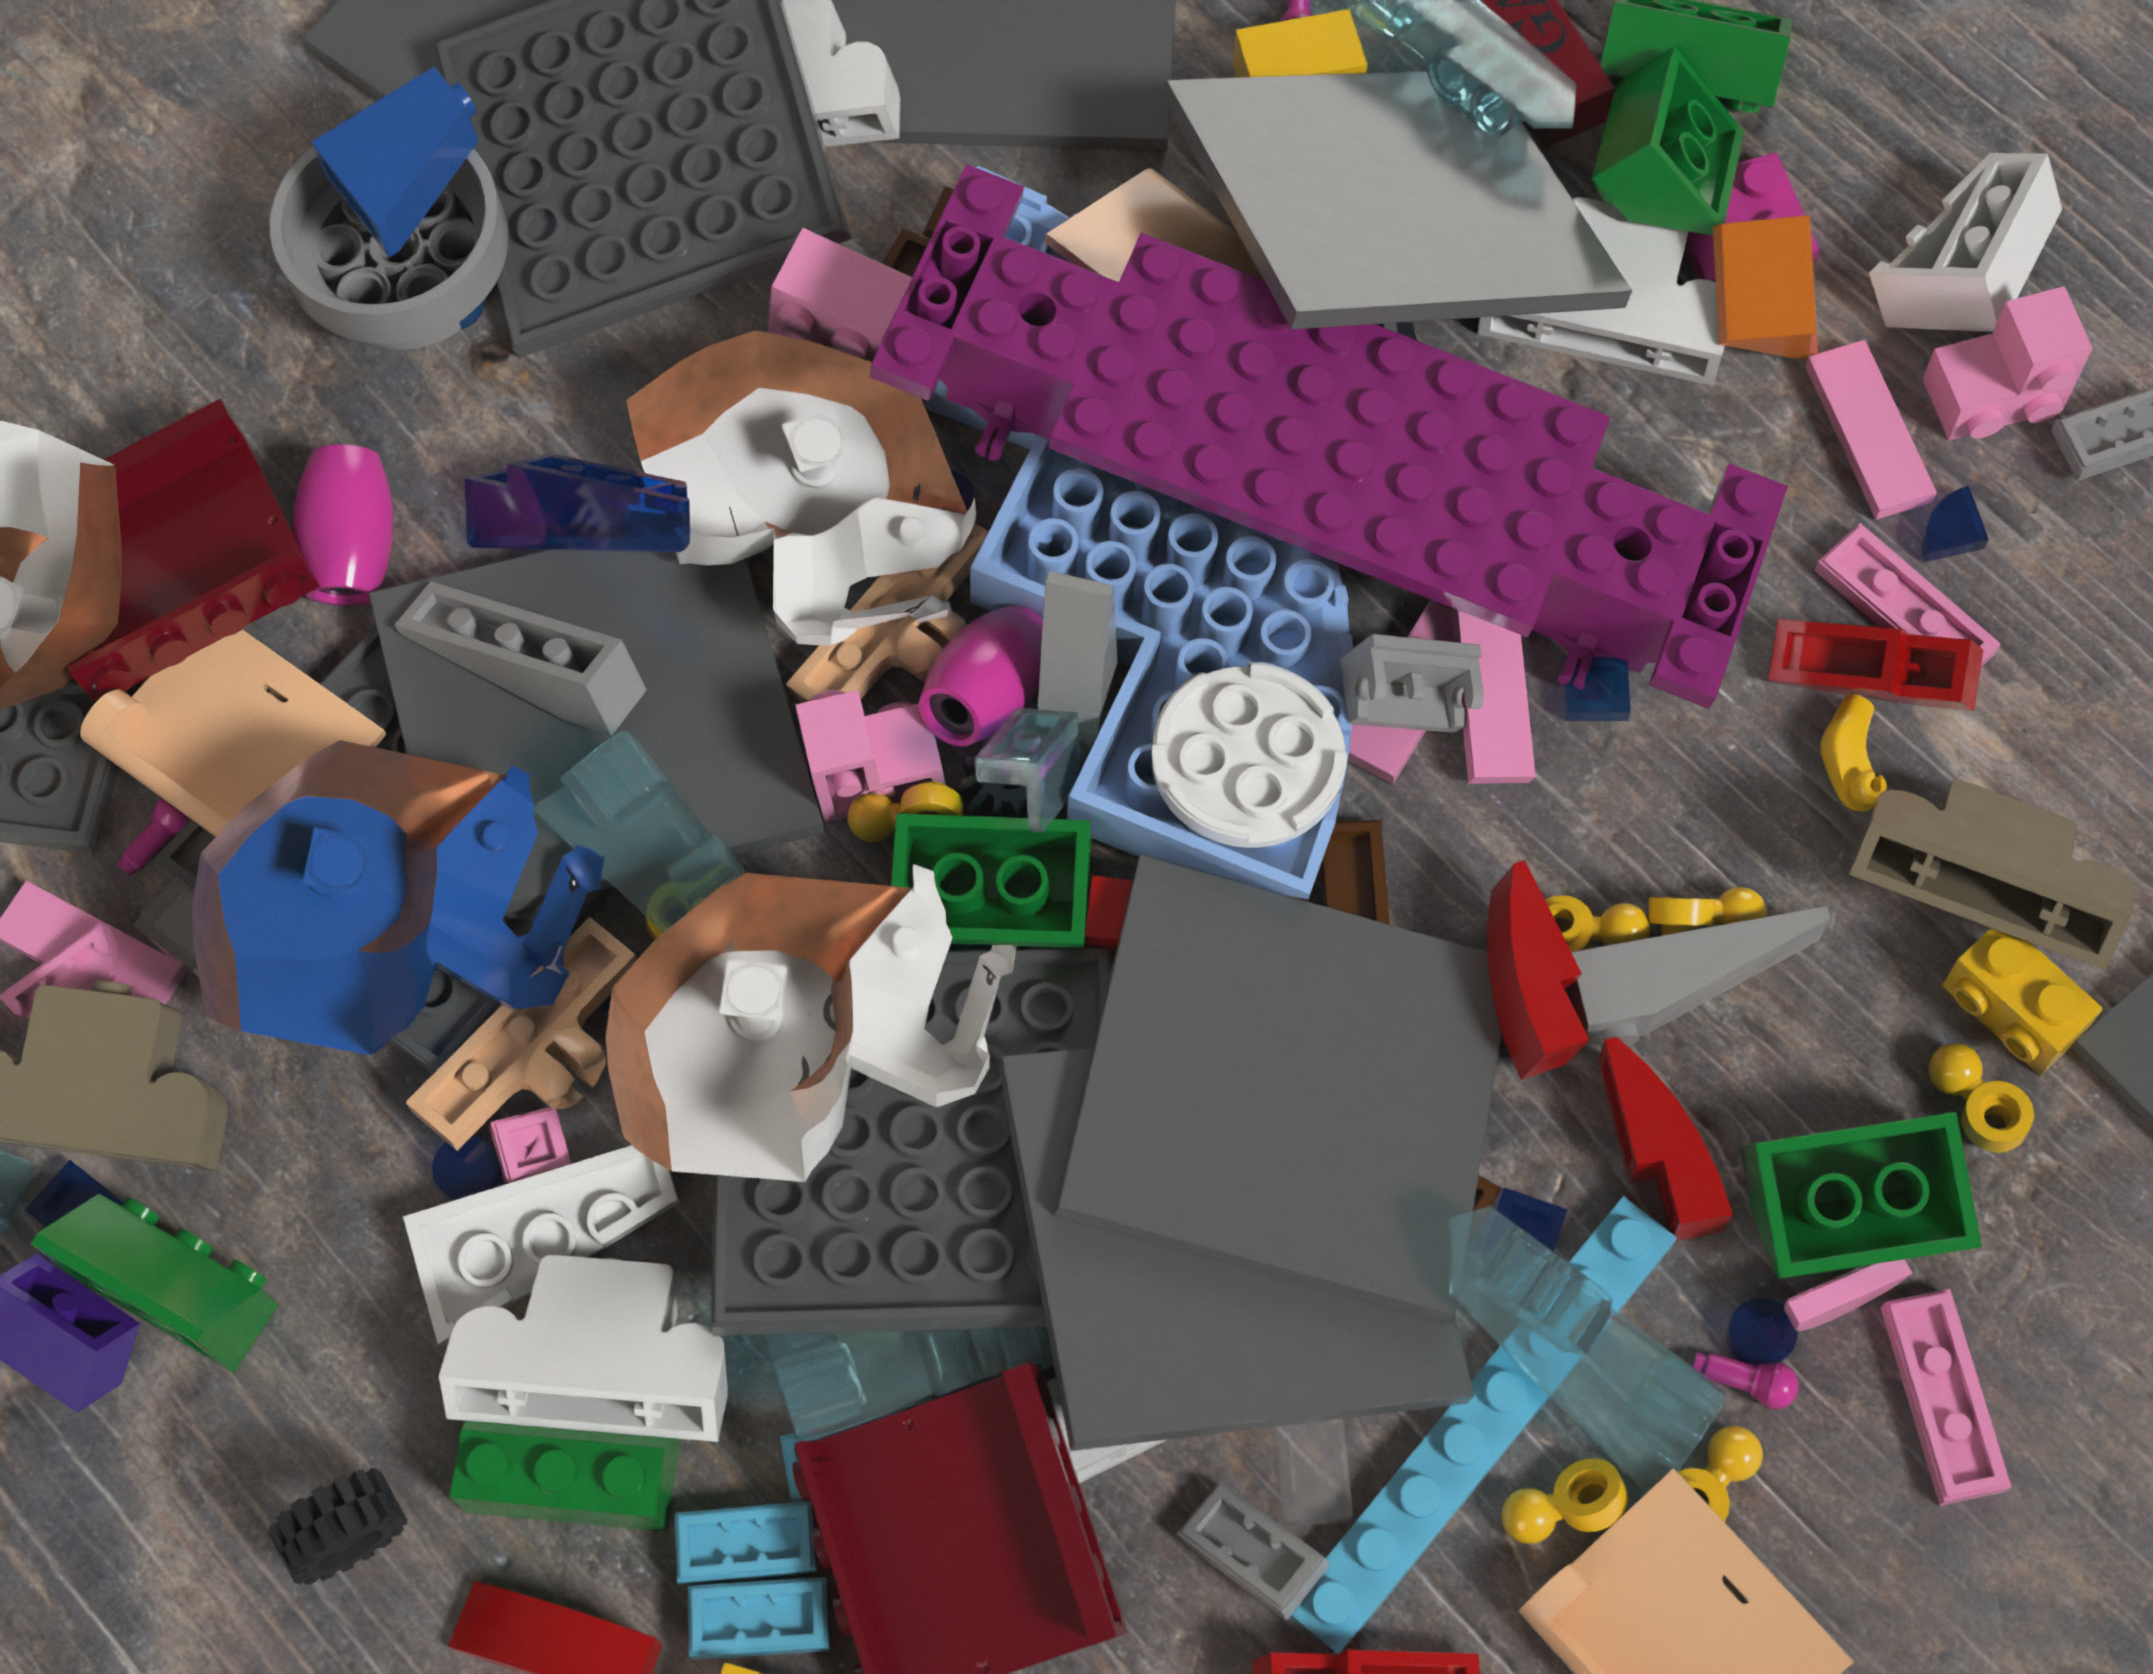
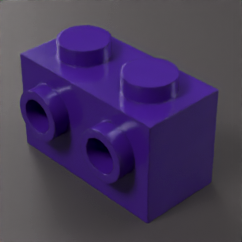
[0,1253,140,1413]

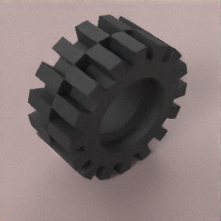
[269,1468,407,1585]

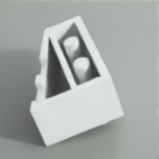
[1869,153,2062,332]

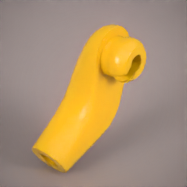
[1820,694,1887,812]

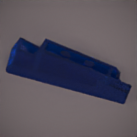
[464,453,690,552]

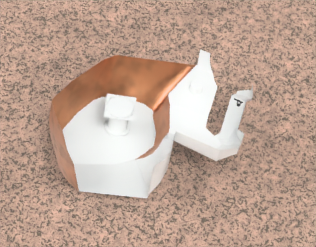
[627,330,976,646]
[0,421,122,709]
[606,864,1016,1182]

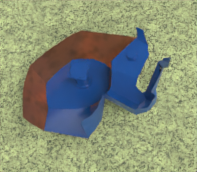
[192,740,605,1055]

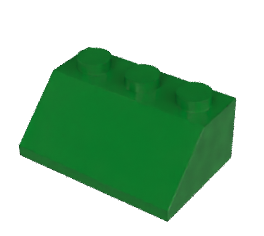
[1600,0,1792,113]
[1592,46,1744,236]
[891,814,1093,948]
[1740,1112,1982,1279]
[30,1194,279,1374]
[449,1421,681,1532]

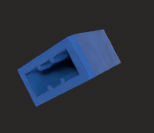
[311,67,479,258]

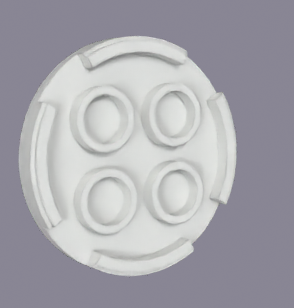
[1151,662,1347,848]

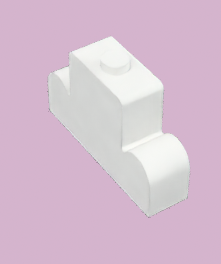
[783,0,900,147]
[1478,197,1725,386]
[439,1255,728,1442]

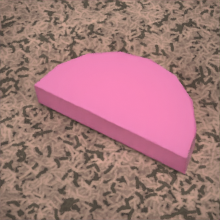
[0,923,118,1018]
[1784,1259,1912,1331]

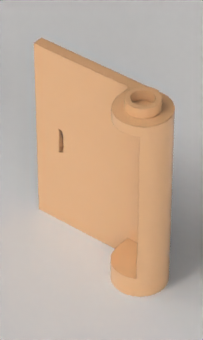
[1044,168,1264,282]
[80,629,386,837]
[1518,1468,1854,1674]

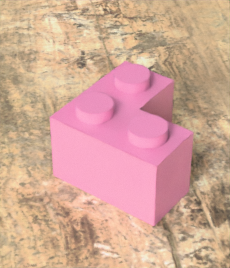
[768,228,912,361]
[1922,286,2093,441]
[795,690,945,823]

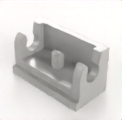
[1339,634,1484,733]

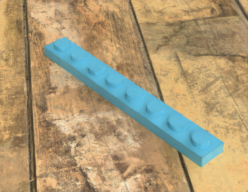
[1289,1196,1677,1654]

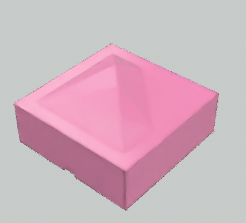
[489,1107,571,1185]

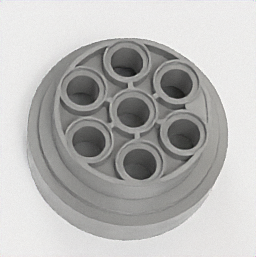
[269,146,508,350]

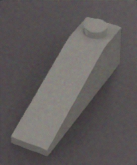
[1037,571,1119,762]
[394,581,647,736]
[1568,906,1830,1048]

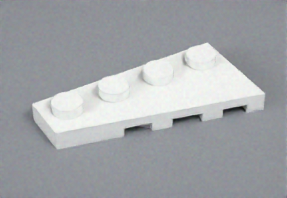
[403,1145,680,1347]

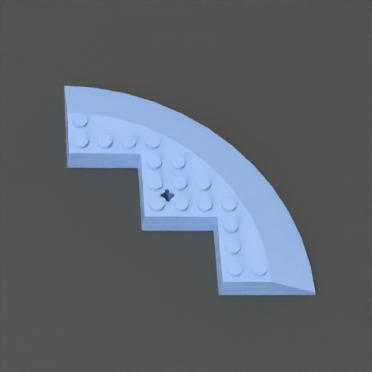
[921,165,1353,899]

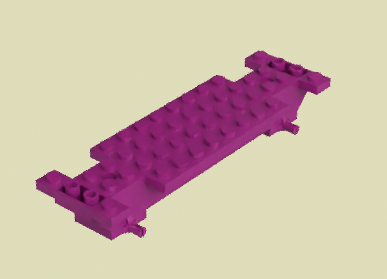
[870,164,1788,709]

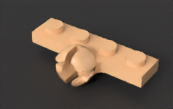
[785,505,988,703]
[406,917,637,1151]

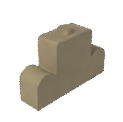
[1849,779,2135,970]
[0,980,227,1172]

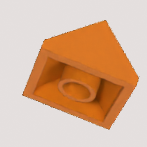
[1713,215,1818,361]

